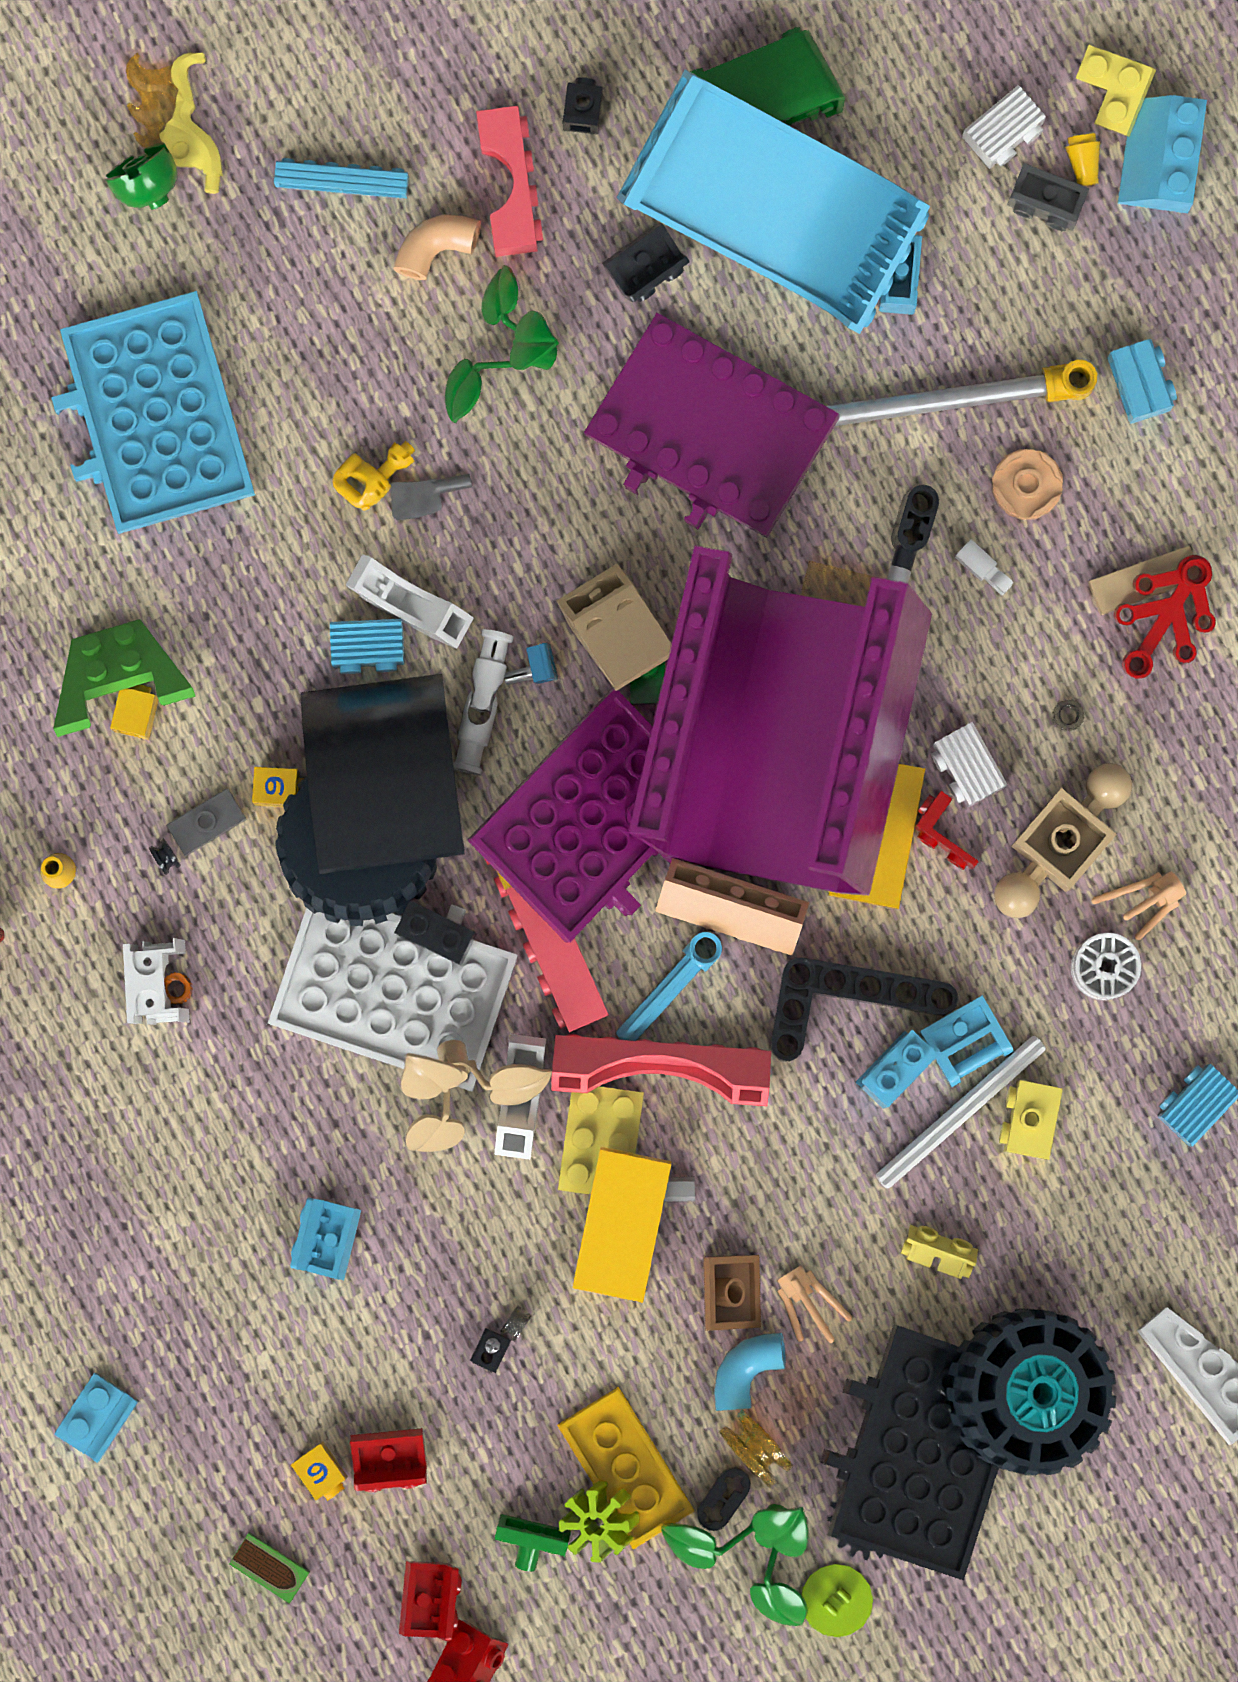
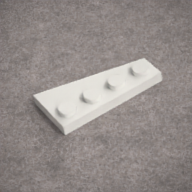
[1137,1307,1238,1445]

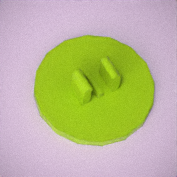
[802,1564,873,1637]

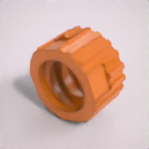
[164,972,193,1005]

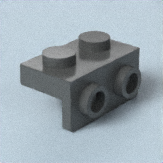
[1007,163,1090,231]

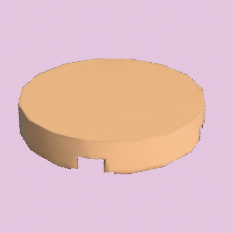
[992,449,1063,520]

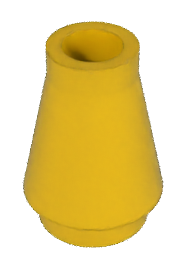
[1065,133,1100,186]
[40,853,76,888]

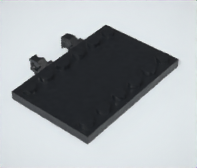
[820,1325,999,1581]

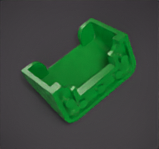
[691,27,845,126]

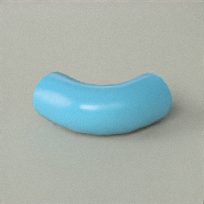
[714,1333,786,1411]

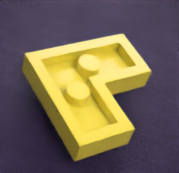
[1076,45,1156,137]

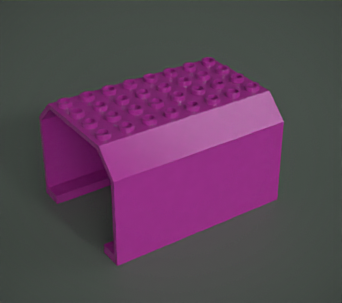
[629,545,932,896]

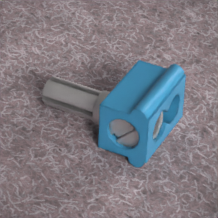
[504,643,558,685]

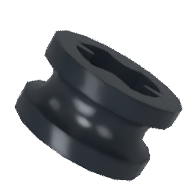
[149,838,181,875]

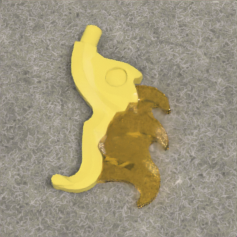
[126,53,223,194]

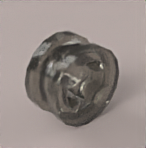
[500,1305,532,1342]

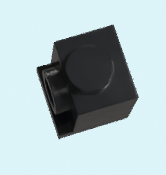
[562,77,603,135]

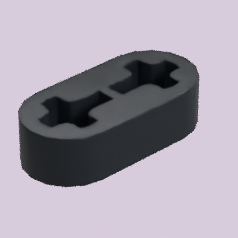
[697,1467,750,1531]

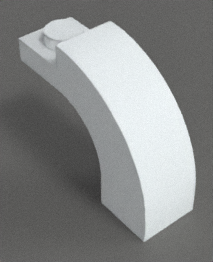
[346,554,474,649]

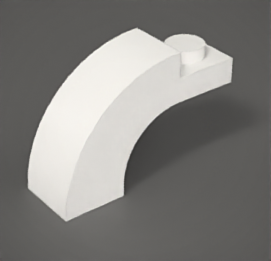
[494,1034,546,1159]

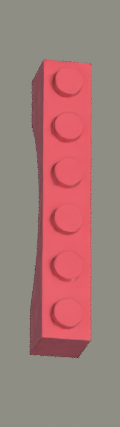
[551,1034,771,1106]

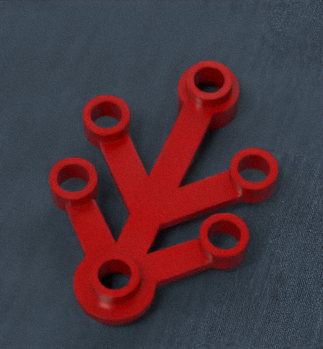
[1114,555,1216,679]

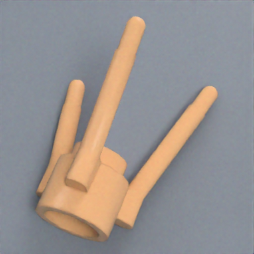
[1091,871,1186,940]
[777,1265,852,1343]

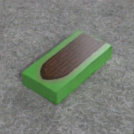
[229,1532,310,1604]

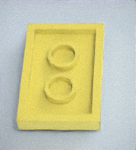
[558,1086,644,1195]

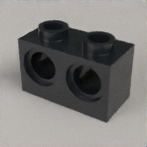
[394,901,477,966]

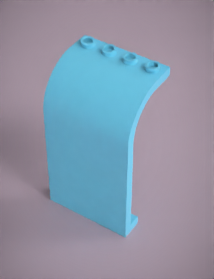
[616,69,930,334]

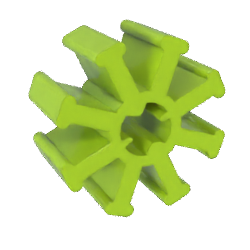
[559,1481,639,1562]

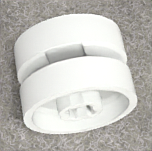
[1071,933,1141,1000]

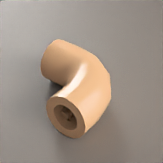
[393,214,481,280]

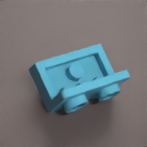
[290,1197,361,1280]

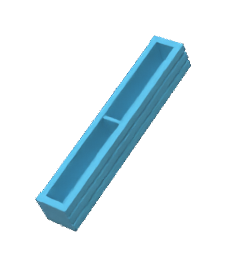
[274,158,409,199]

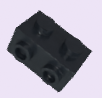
[602,222,690,302]

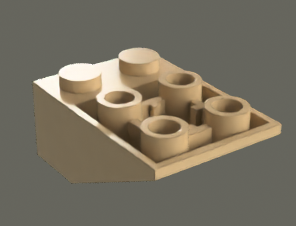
[557,564,672,691]

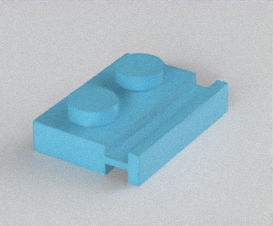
[54,1373,139,1463]

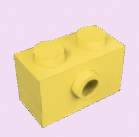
[999,1080,1063,1160]

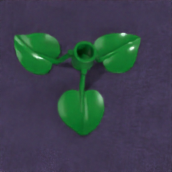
[445,265,559,424]
[661,1504,809,1626]

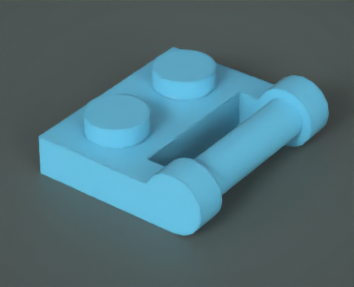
[919,995,1014,1087]

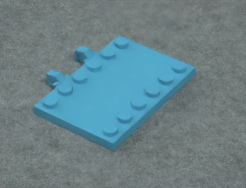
[51,291,255,534]

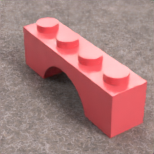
[476,106,543,257]

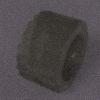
[1052,699,1085,732]

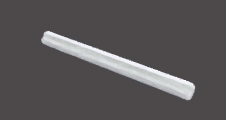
[876,1036,1046,1189]

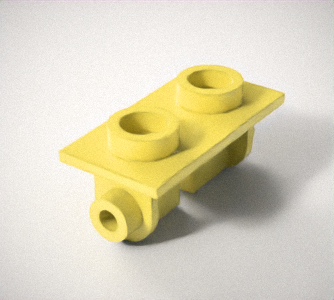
[901,1225,978,1279]

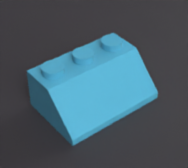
[1118,95,1207,214]

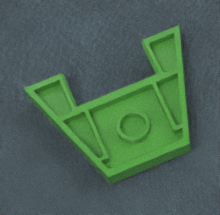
[53,619,196,737]

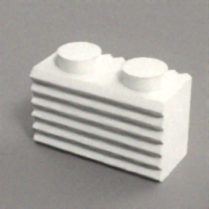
[962,85,1046,169]
[931,722,1007,808]

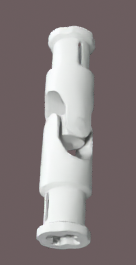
[453,629,514,775]

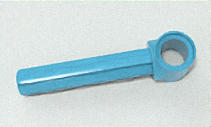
[616,932,722,1041]

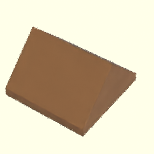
[703,1255,761,1331]

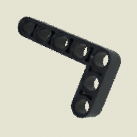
[770,958,958,1062]

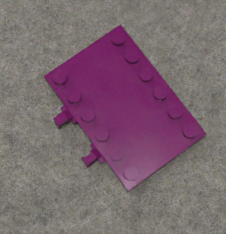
[584,313,840,538]
[467,688,683,943]

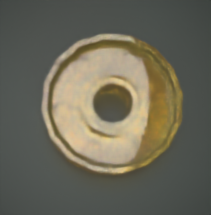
[719,1409,794,1488]

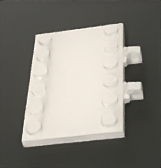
[268,904,518,1092]

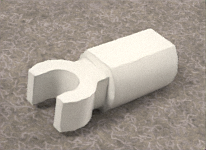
[955,539,1013,596]

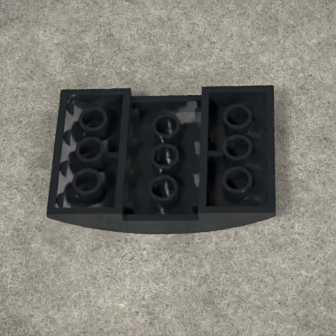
[301,674,465,874]

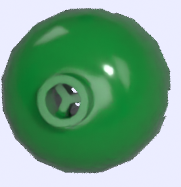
[105,143,178,210]

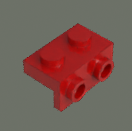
[350,1428,427,1492]
[399,1561,462,1641]
[427,1619,508,1682]

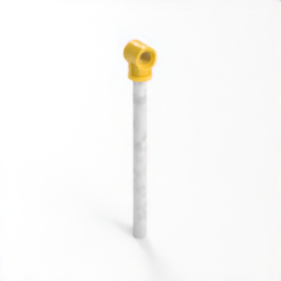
[826,359,1098,426]

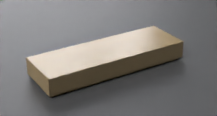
[1088,545,1199,616]

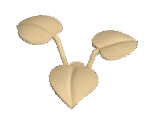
[401,1040,552,1152]

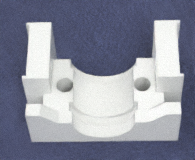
[123,938,190,1025]

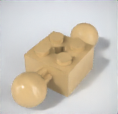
[994,763,1132,918]

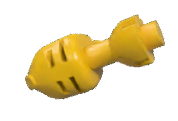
[333,441,415,510]

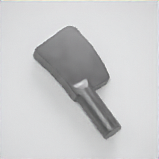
[391,474,472,520]

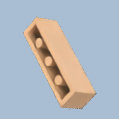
[655,858,809,956]

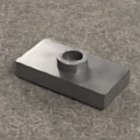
[166,788,247,856]

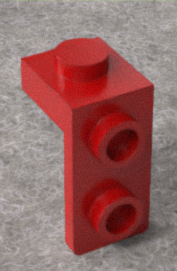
[914,791,979,870]

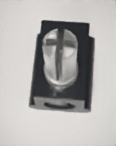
[470,1328,511,1373]

